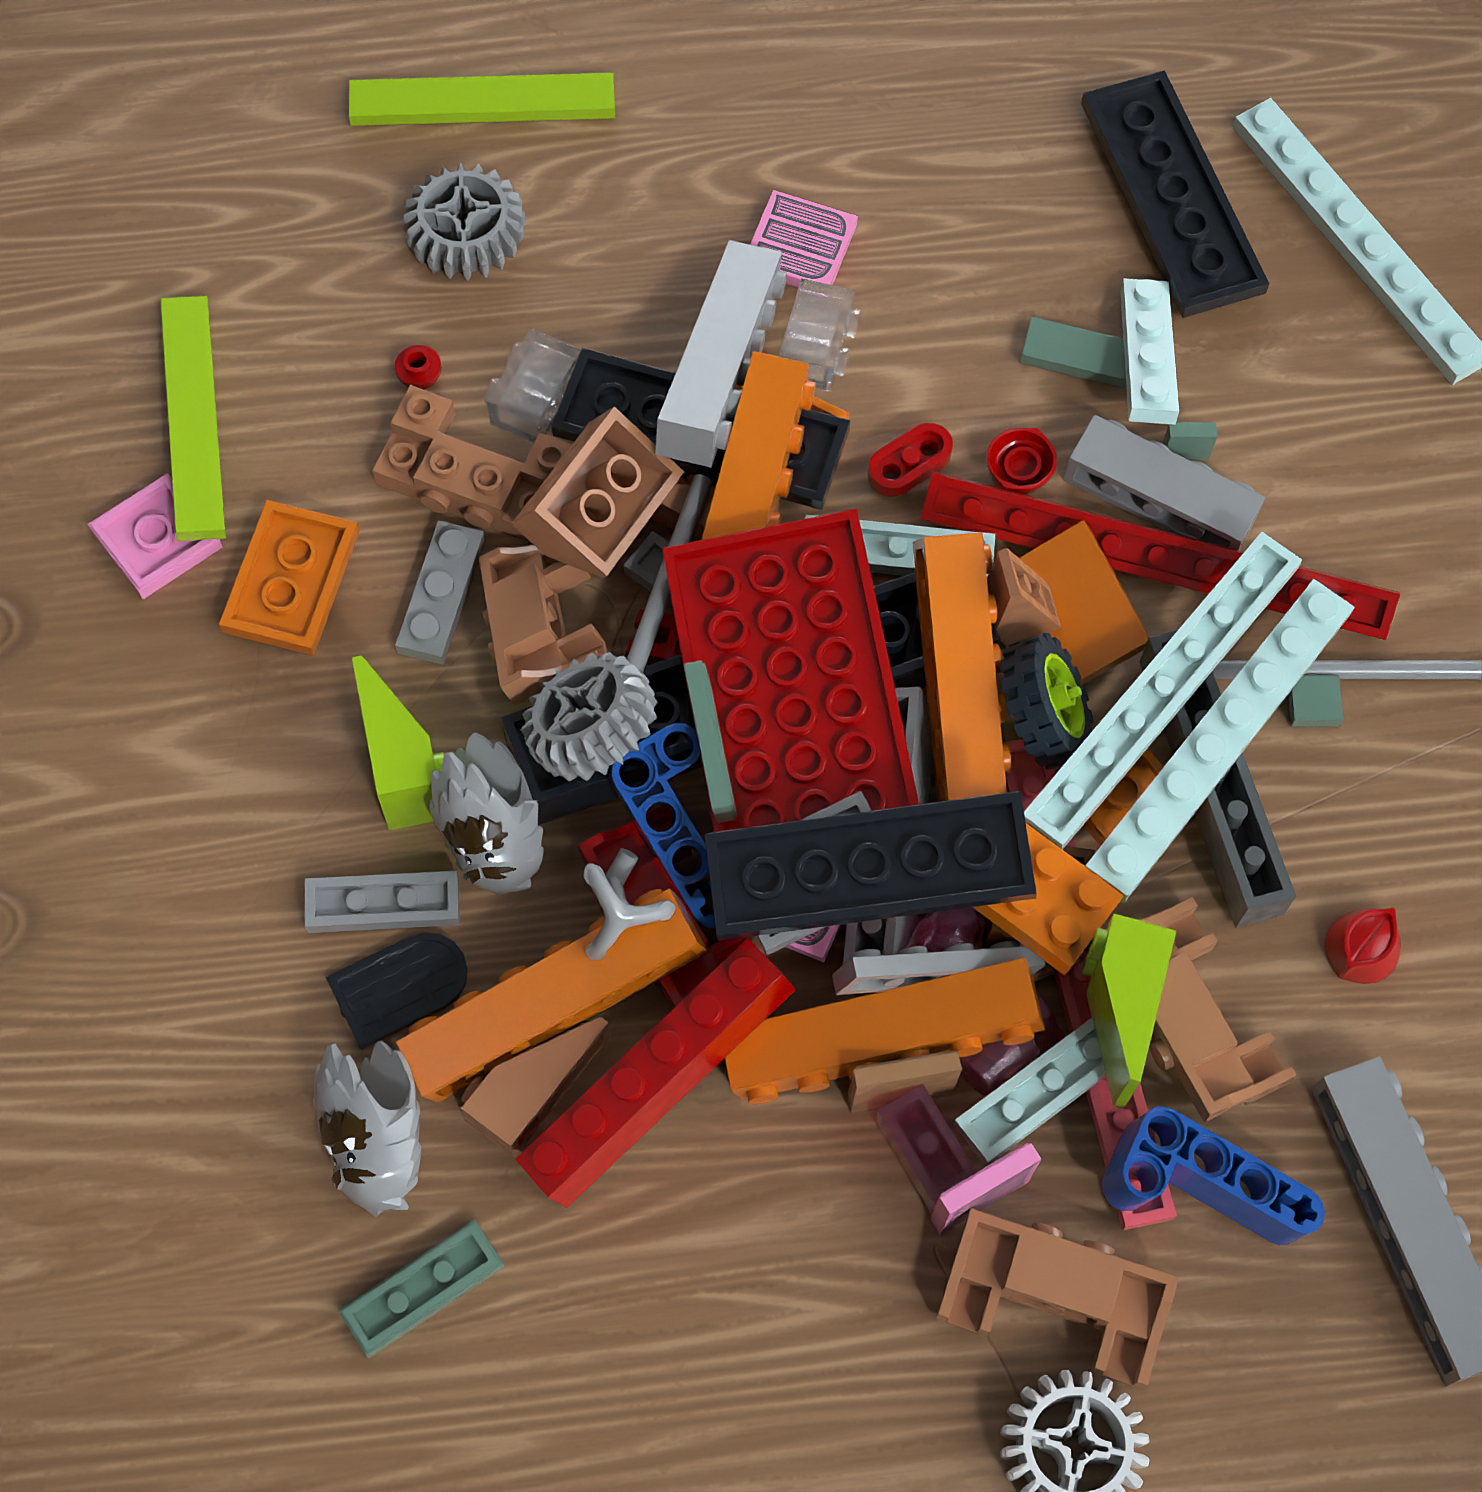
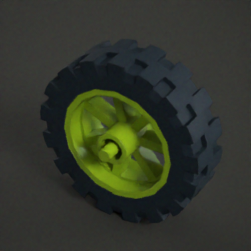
[1001,633,1094,770]

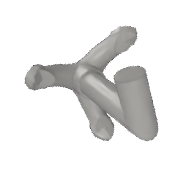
[584,848,676,960]

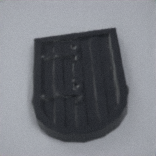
[326,933,468,1050]

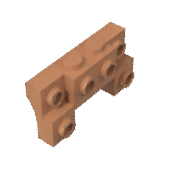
[372,385,572,543]
[479,544,607,705]
[1140,897,1297,1123]
[935,1208,1179,1390]

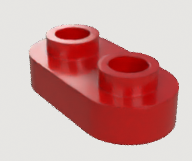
[868,423,953,497]

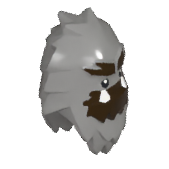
[429,732,543,895]
[313,1041,422,1217]

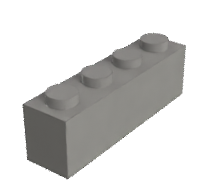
[1063,415,1266,550]

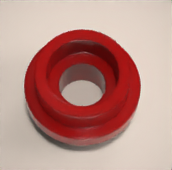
[395,345,442,390]

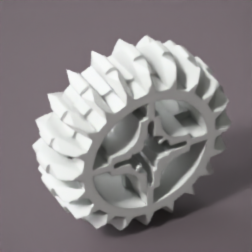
[1000,1370,1149,1492]

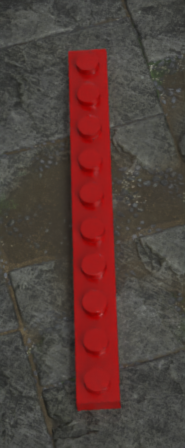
[920,471,1400,640]

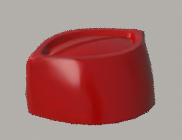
[987,428,1057,495]
[1324,907,1401,984]

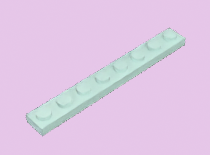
[1232,98,1482,385]
[1024,532,1302,850]
[1085,579,1355,903]

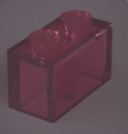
[877,1084,977,1214]

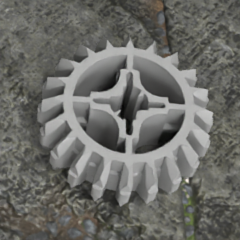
[402,162,526,281]
[521,652,657,781]

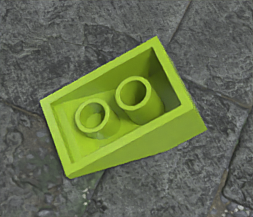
[352,655,444,831]
[1082,913,1176,1109]

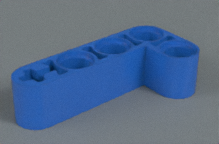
[609,723,716,928]
[1102,1106,1325,1245]

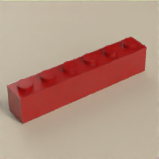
[515,938,796,1208]

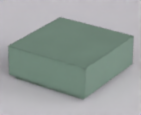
[1162,422,1218,460]
[1288,675,1343,727]

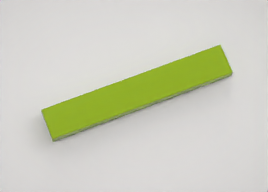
[349,73,615,126]
[161,296,226,542]

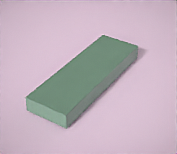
[1020,317,1126,389]
[684,660,737,823]
[338,1220,505,1359]

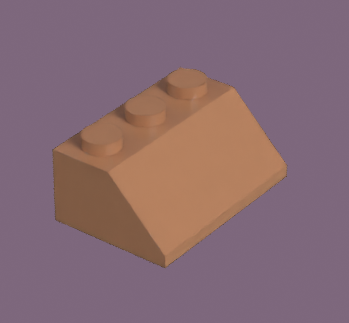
[511,406,684,578]

